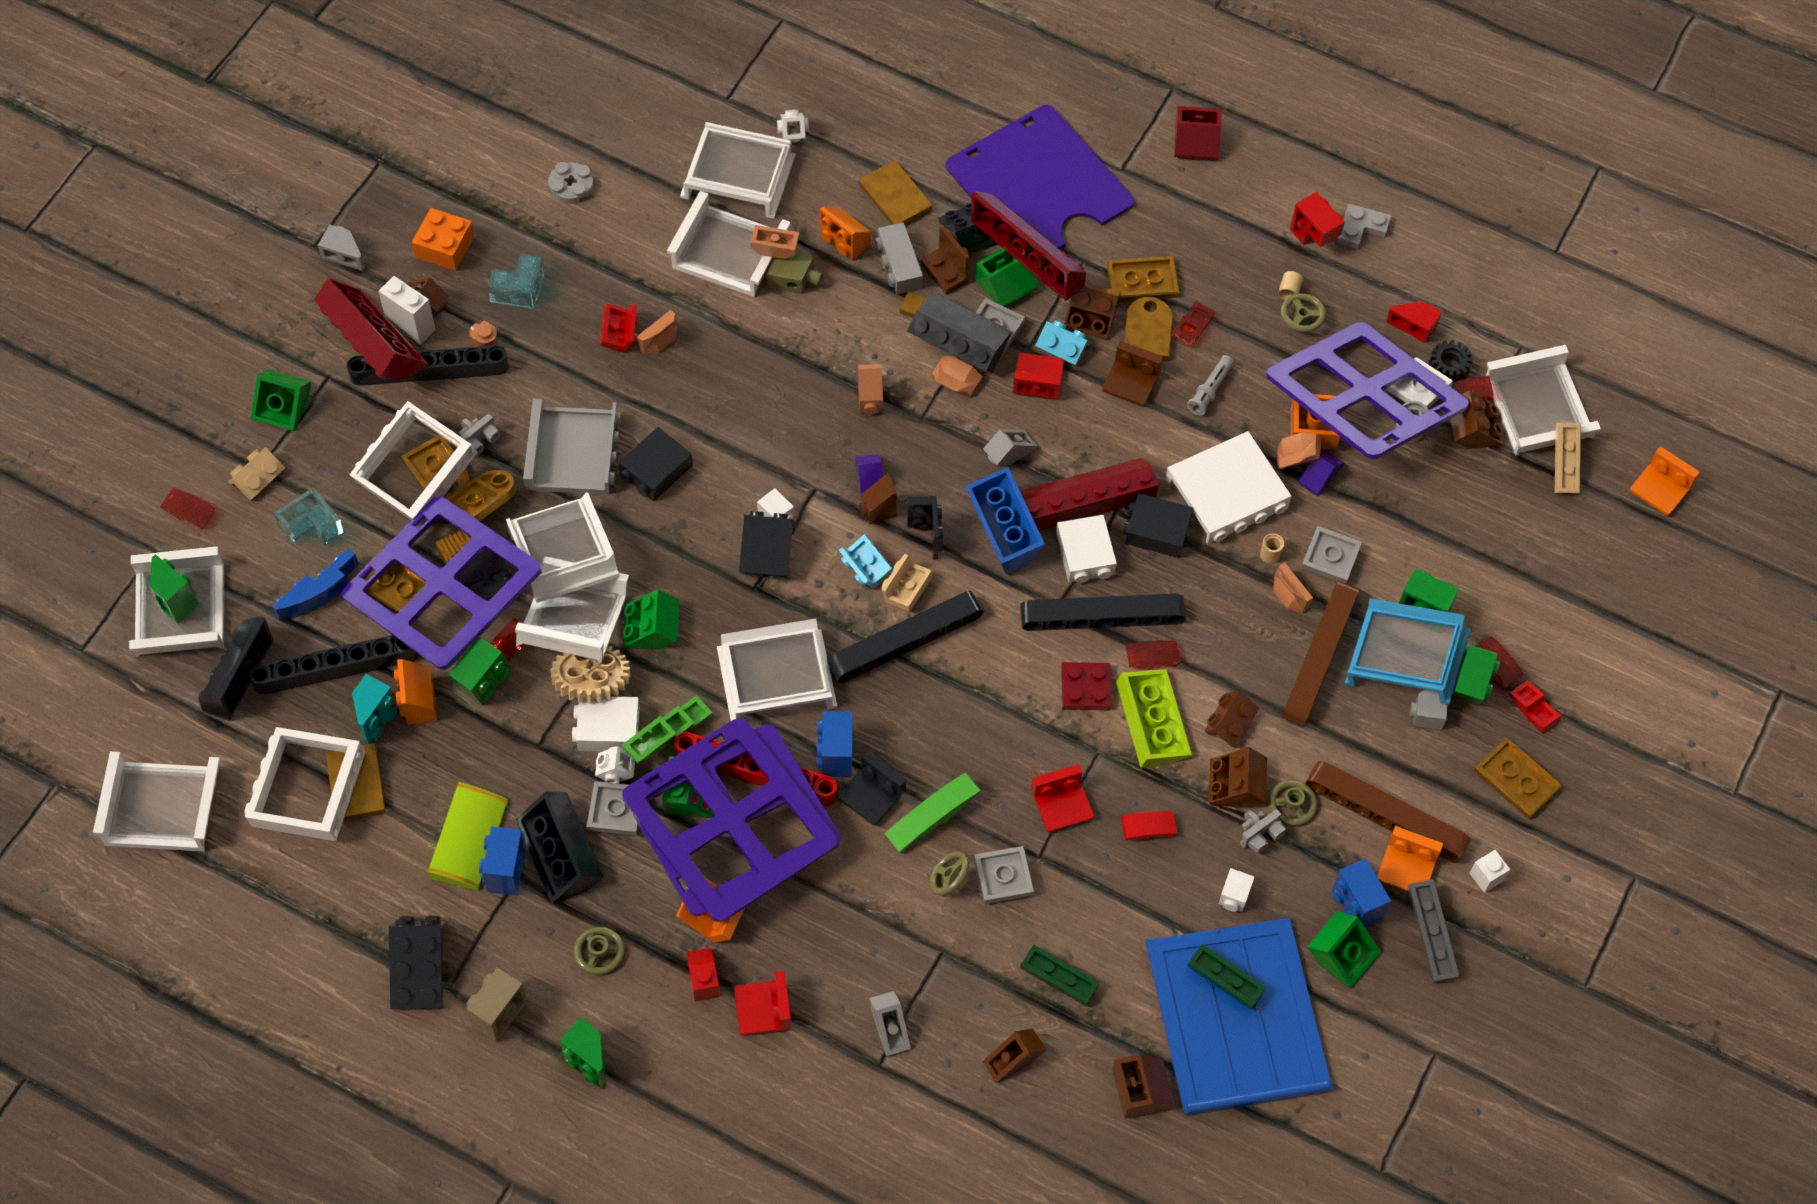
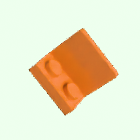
[1629,446,1700,516]
[1377,826,1443,893]
[676,876,745,943]

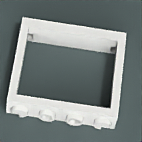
[350,401,478,526]
[245,727,366,841]

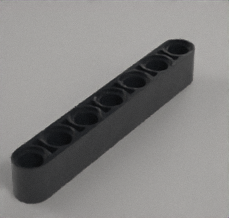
[346,345,509,386]
[827,591,984,683]
[1020,594,1186,631]
[249,635,419,694]

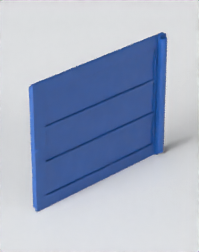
[1145,918,1333,1116]

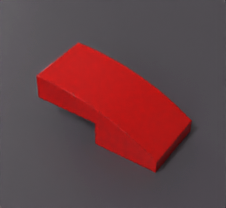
[1509,680,1561,734]
[1121,811,1178,841]

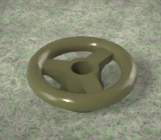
[1281,294,1326,332]
[1268,780,1317,826]
[930,851,970,896]
[574,927,625,975]

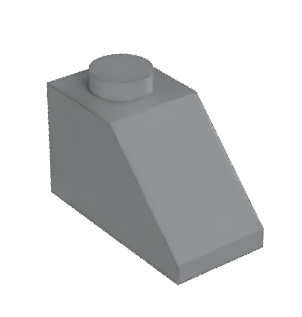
[318,224,364,271]
[983,429,1038,466]
[1409,679,1447,730]
[869,991,911,1056]

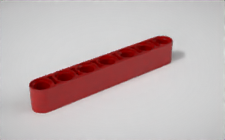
[675,732,837,806]

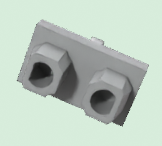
[458,414,500,457]
[1239,809,1286,854]

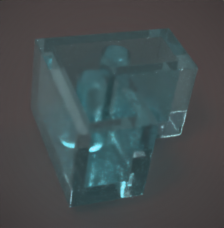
[487,253,545,309]
[274,487,345,546]

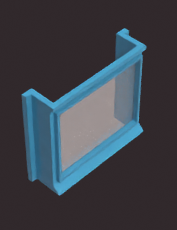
[1345,599,1471,705]

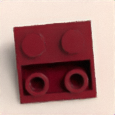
[1174,106,1222,160]

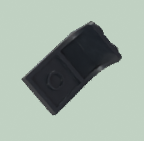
[389,915,447,1009]

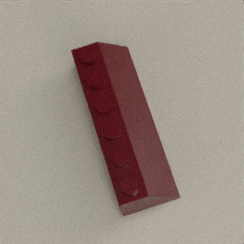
[971,191,1086,301]
[314,278,428,381]
[1020,458,1159,531]

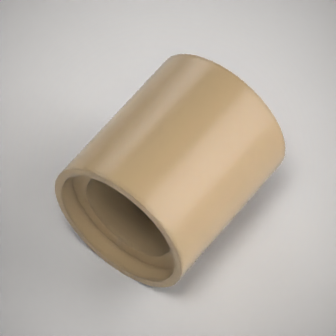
[1278,271,1303,300]
[1260,534,1284,564]

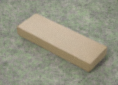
[1555,423,1581,493]

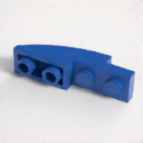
[273,548,359,621]

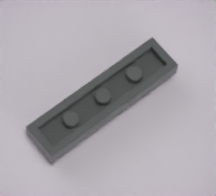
[1408,879,1459,983]

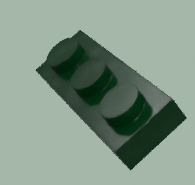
[1020,944,1100,1006]
[1187,944,1266,1010]

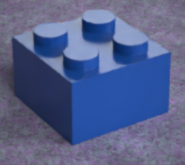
[817,711,853,778]
[479,826,526,896]
[1332,858,1391,928]

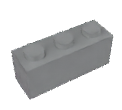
[875,222,923,295]

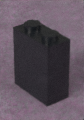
[619,427,693,501]
[1122,493,1193,558]
[739,511,793,577]

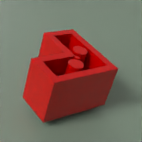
[1290,192,1345,247]

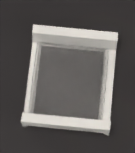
[680,122,795,219]
[667,191,791,297]
[1485,345,1601,456]
[506,492,620,603]
[129,546,224,657]
[515,557,629,663]
[717,619,837,721]
[93,751,220,851]

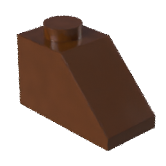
[407,277,449,314]
[859,474,897,524]
[982,1028,1047,1083]

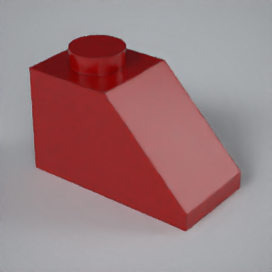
[1386,301,1442,343]
[686,948,720,1001]

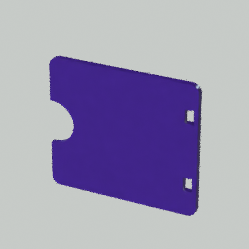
[946,105,1134,250]

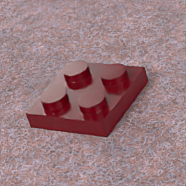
[1061,662,1111,711]

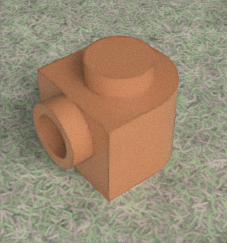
[469,320,498,347]

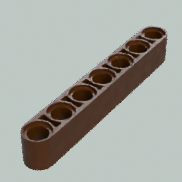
[1282,580,1360,727]
[1306,761,1471,863]

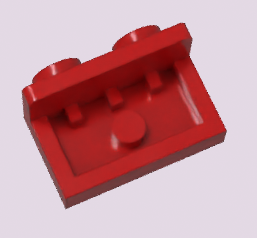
[599,303,639,353]

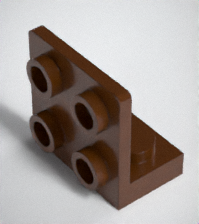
[920,226,970,295]
[1102,341,1163,406]

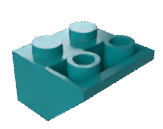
[352,674,397,744]

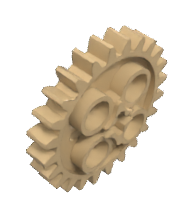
[551,646,630,704]

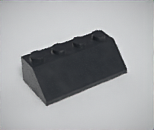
[907,292,1012,373]
[198,616,273,721]
[516,791,603,904]

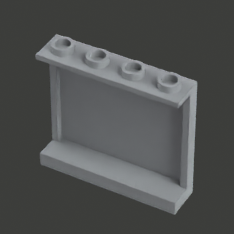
[523,399,622,495]

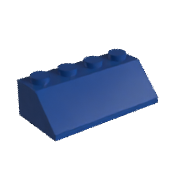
[965,467,1045,575]

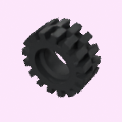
[1429,340,1473,384]

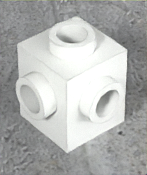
[777,110,809,142]
[595,746,635,784]

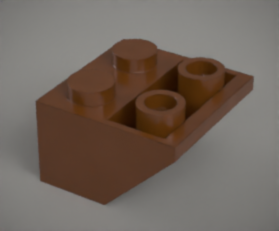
[1064,282,1122,339]
[1450,390,1504,449]
[1209,747,1267,808]
[1112,1054,1176,1118]

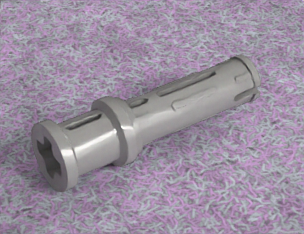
[1187,355,1235,416]

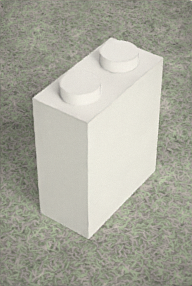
[379,276,436,345]
[1056,515,1117,583]
[572,697,640,751]

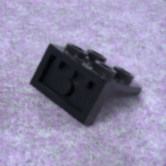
[938,203,995,252]
[907,496,943,560]
[451,549,514,599]
[837,751,906,826]

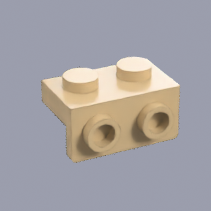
[228,447,285,500]
[882,554,933,612]

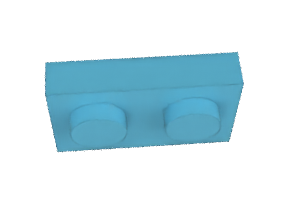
[1035,320,1091,366]
[839,534,893,589]

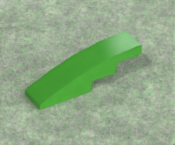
[622,695,713,764]
[884,772,982,853]

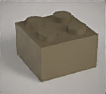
[466,968,527,1042]

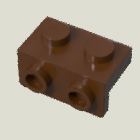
[1204,690,1259,748]

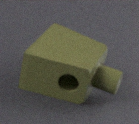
[766,248,823,293]

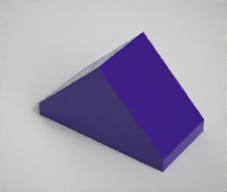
[1298,450,1344,496]
[855,454,883,499]

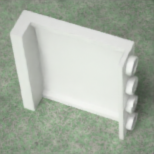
[1165,431,1291,544]

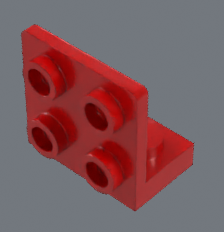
[1013,353,1064,399]
[1031,764,1094,833]
[734,970,791,1036]

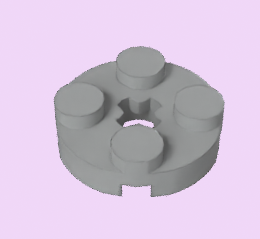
[548,162,593,204]

